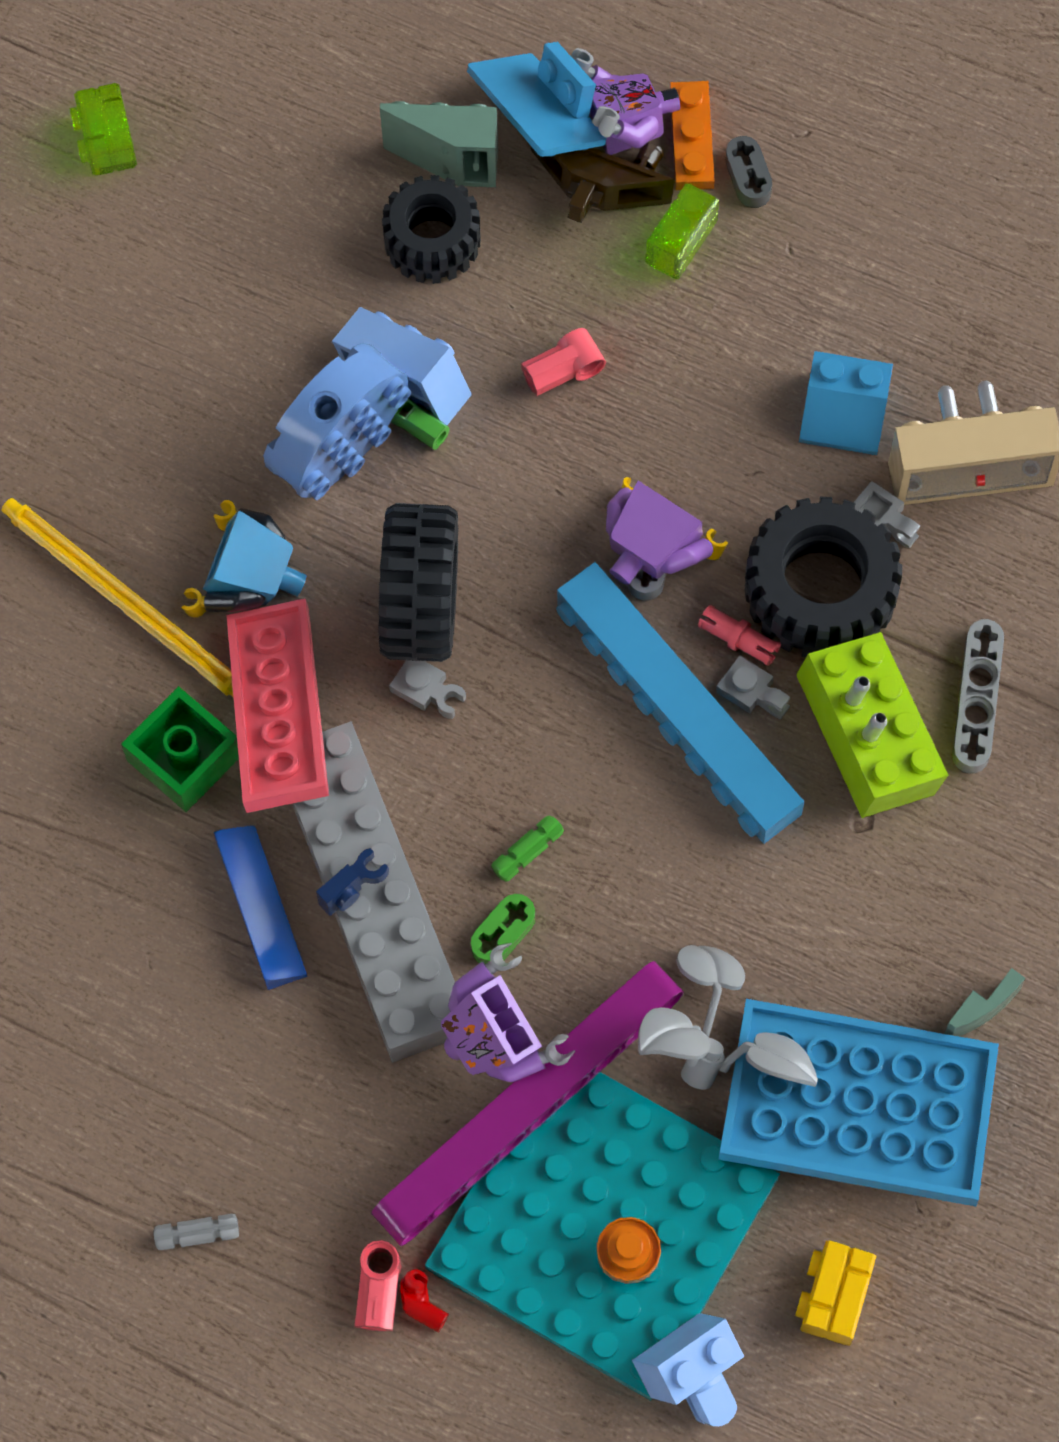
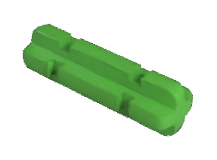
[491,815,564,882]

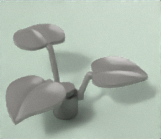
[638,945,818,1090]

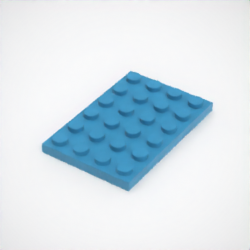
[718,999,999,1207]

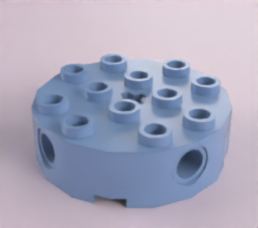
[263,343,411,500]

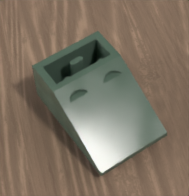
[380,101,498,187]

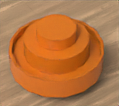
[596,1217,661,1284]

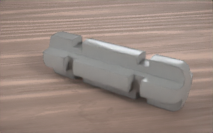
[153,1214,239,1250]

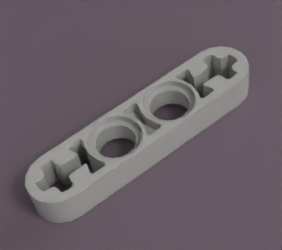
[952,619,1004,774]

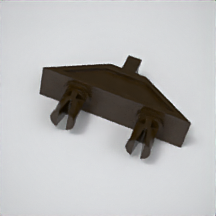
[531,142,675,223]

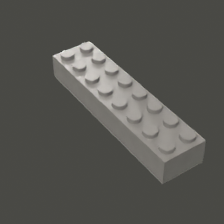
[292,721,455,1063]

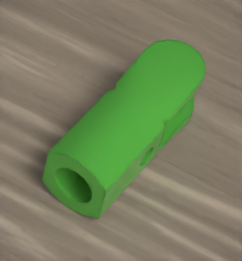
[391,398,449,450]

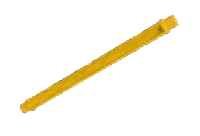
[1,498,233,697]

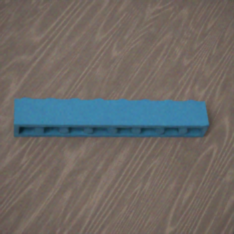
[556,562,804,844]

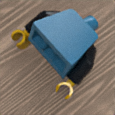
[181,500,307,618]

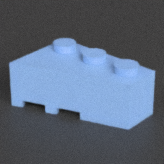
[332,307,472,425]

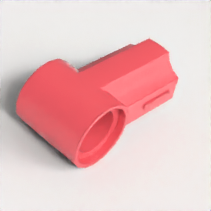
[521,328,606,396]
[355,1240,402,1331]

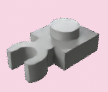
[389,660,466,719]

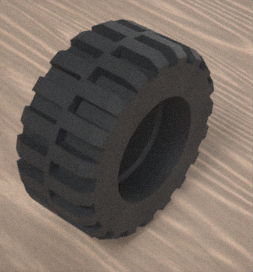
[744,496,902,657]
[378,503,458,662]

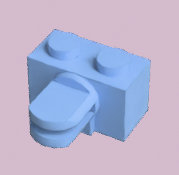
[632,1313,744,1426]

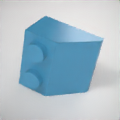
[799,351,893,455]

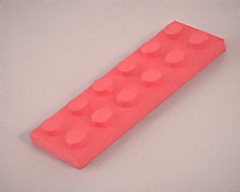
[226,598,329,813]

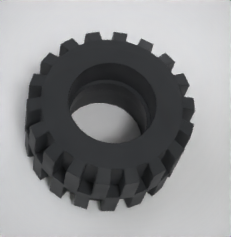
[382,175,481,284]

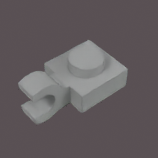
[854,481,920,548]
[716,655,790,720]

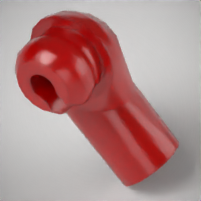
[399,1269,449,1333]

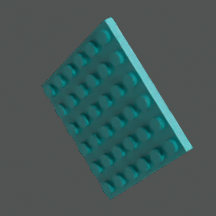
[425,1072,780,1401]

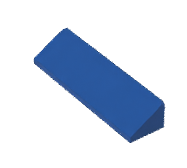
[214,825,308,990]

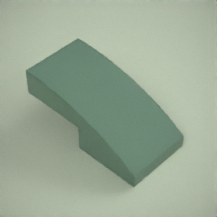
[944,968,1025,1036]

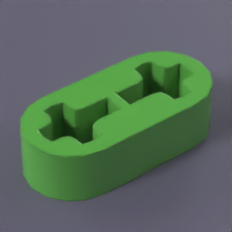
[471,894,535,964]

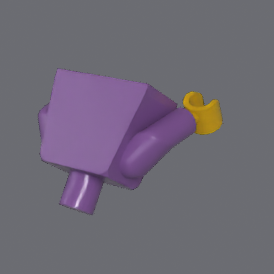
[606,477,728,585]

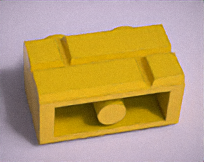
[795,1240,876,1346]

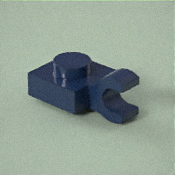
[316,848,389,916]

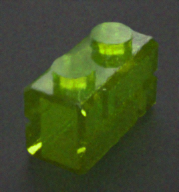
[69,83,137,176]
[645,183,719,280]

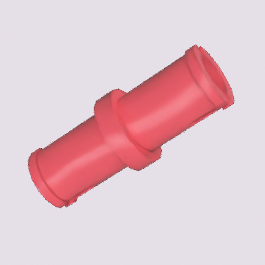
[698,605,781,666]

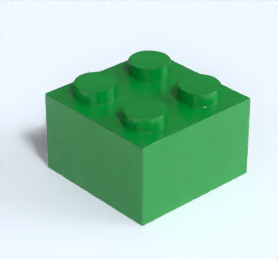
[121,686,239,812]

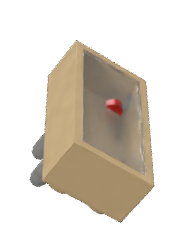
[888,381,1059,505]

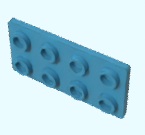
[467,42,607,157]

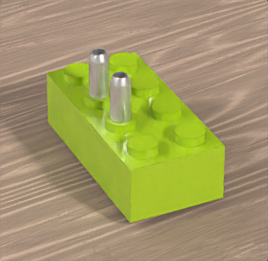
[796,632,948,818]

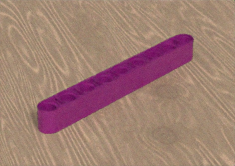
[371,961,684,1246]

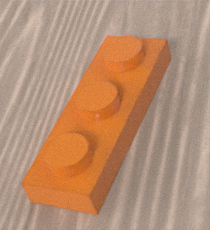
[670,81,715,190]

